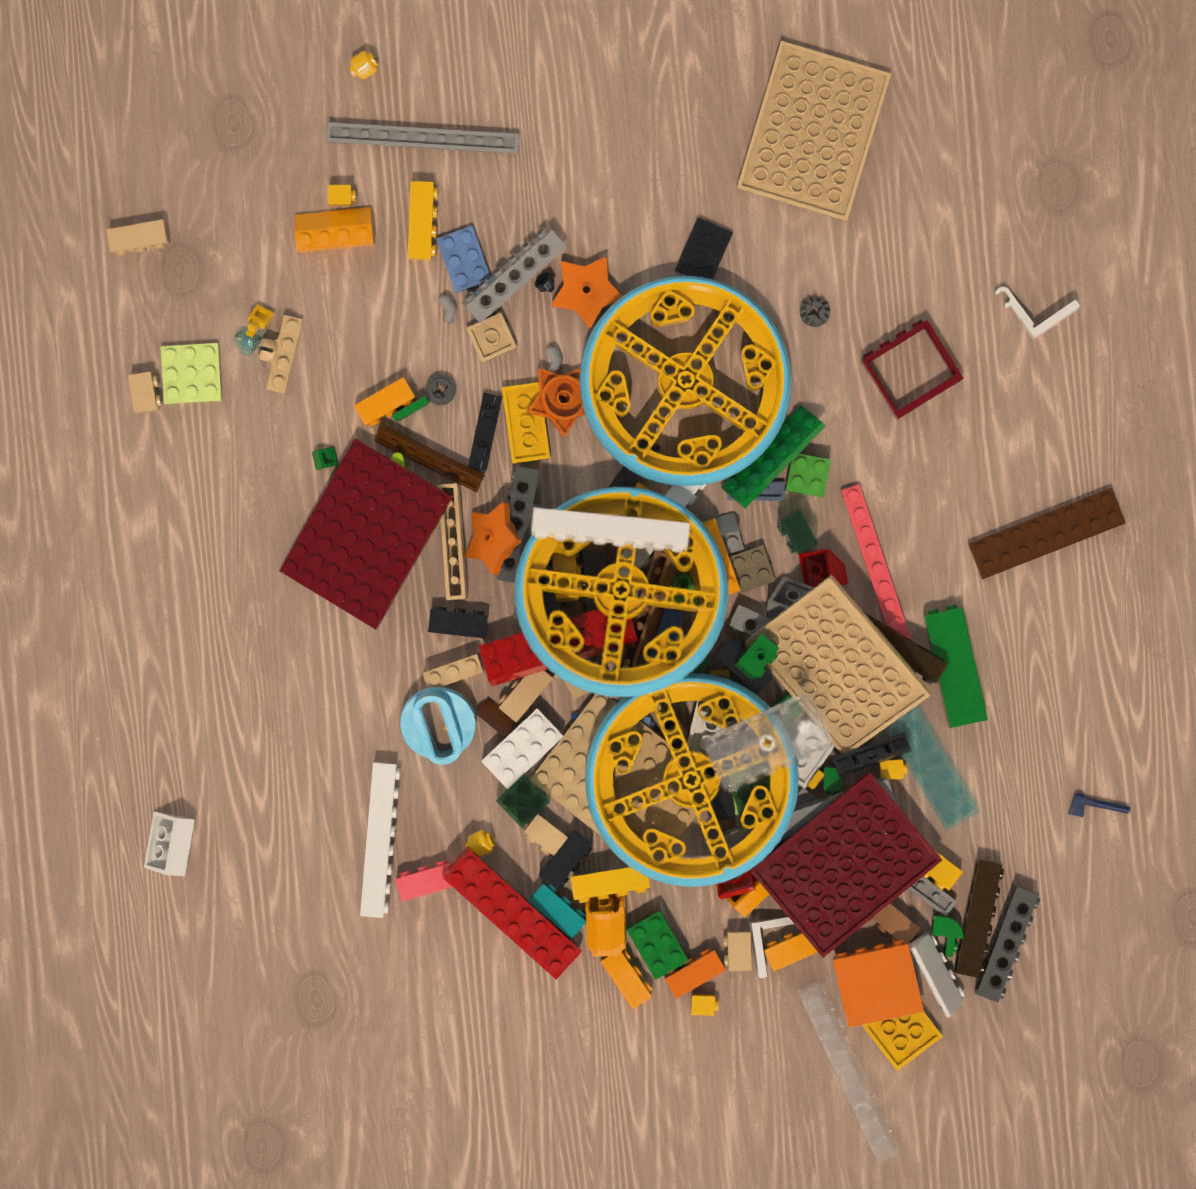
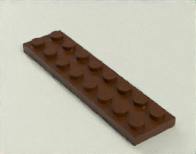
[968,488,1126,580]

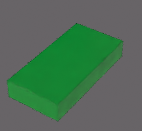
[392,396,429,422]

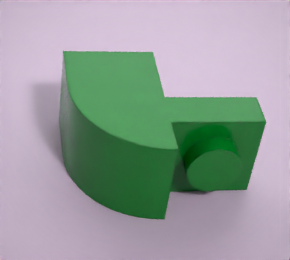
[931,914,963,957]

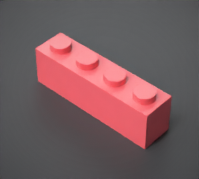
[395,856,458,901]

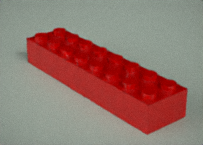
[479,606,639,687]
[442,846,582,979]

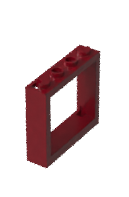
[861,320,964,420]

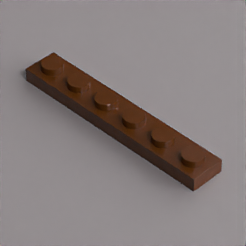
[374,424,485,492]

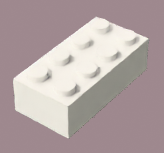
[481,708,564,789]

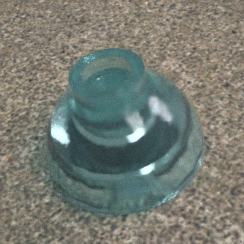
[235,331,262,355]

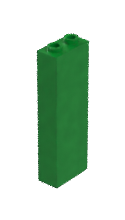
[923,604,988,728]

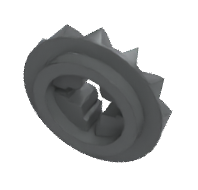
[800,296,831,327]
[425,375,456,406]

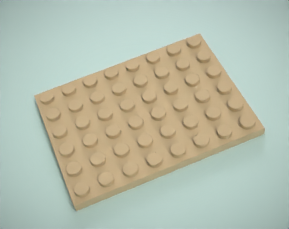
[737,41,891,222]
[745,575,932,754]
[530,694,721,861]

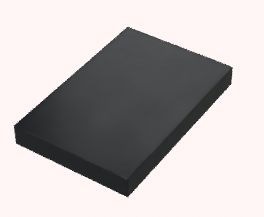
[675,217,733,279]

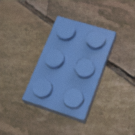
[436,226,490,293]

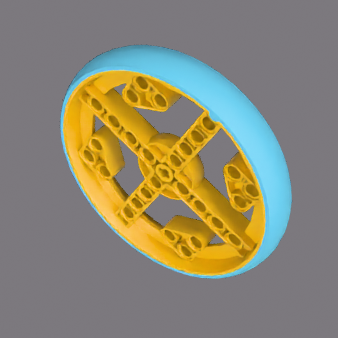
[580,276,792,486]
[514,487,728,697]
[585,673,798,887]

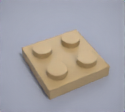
[466,312,517,363]

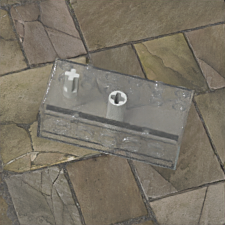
[700,691,832,793]

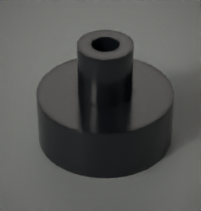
[535,272,555,292]

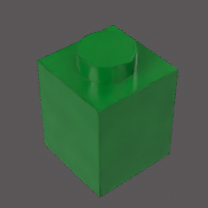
[823,767,843,794]

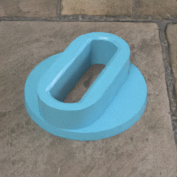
[400,687,477,765]

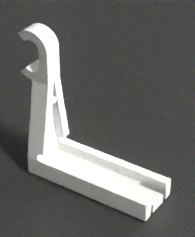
[995,287,1080,340]
[749,916,794,978]

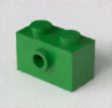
[735,634,780,680]

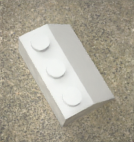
[144,811,195,876]

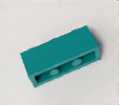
[528,882,586,939]

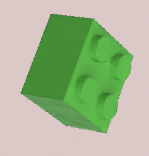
[785,454,831,498]

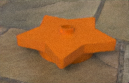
[551,257,622,329]
[527,368,585,437]
[465,502,522,575]

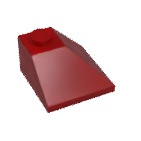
[798,549,849,588]

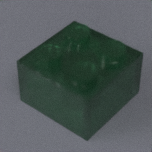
[777,510,818,555]
[496,773,550,828]
[731,776,773,827]

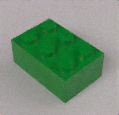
[626,909,688,980]

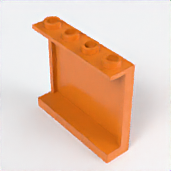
[833,939,924,1028]

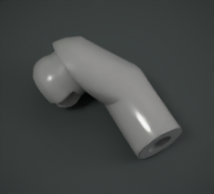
[438,295,457,323]
[546,346,563,374]

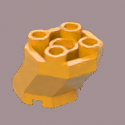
[585,893,627,957]

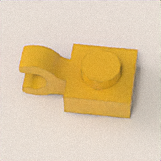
[246,304,274,338]

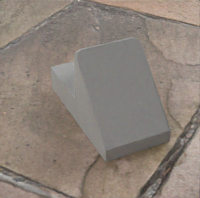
[715,513,744,554]

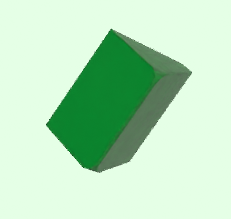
[312,447,338,470]

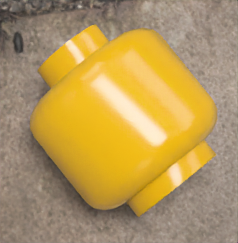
[349,51,379,80]
[465,830,495,857]

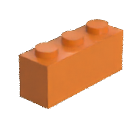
[664,948,726,999]

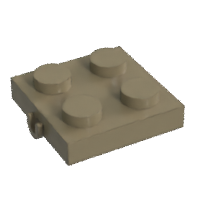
[729,545,775,594]

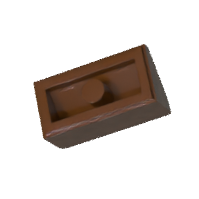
[476,699,518,738]

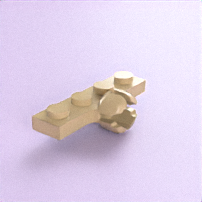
[258,315,303,394]

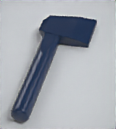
[1068,793,1130,817]

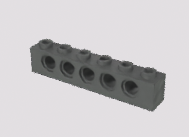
[494,466,540,583]
[975,885,1040,1003]

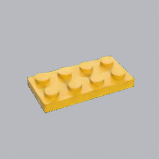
[502,382,550,464]

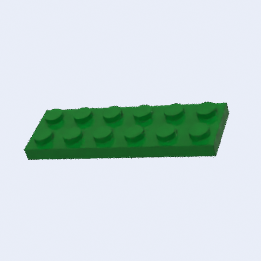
[721,405,826,508]

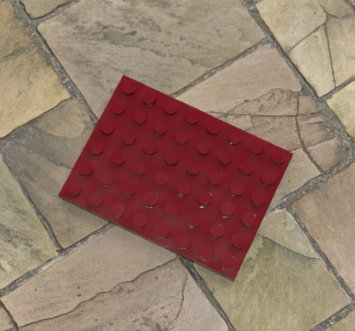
[279,439,453,630]
[750,772,943,958]

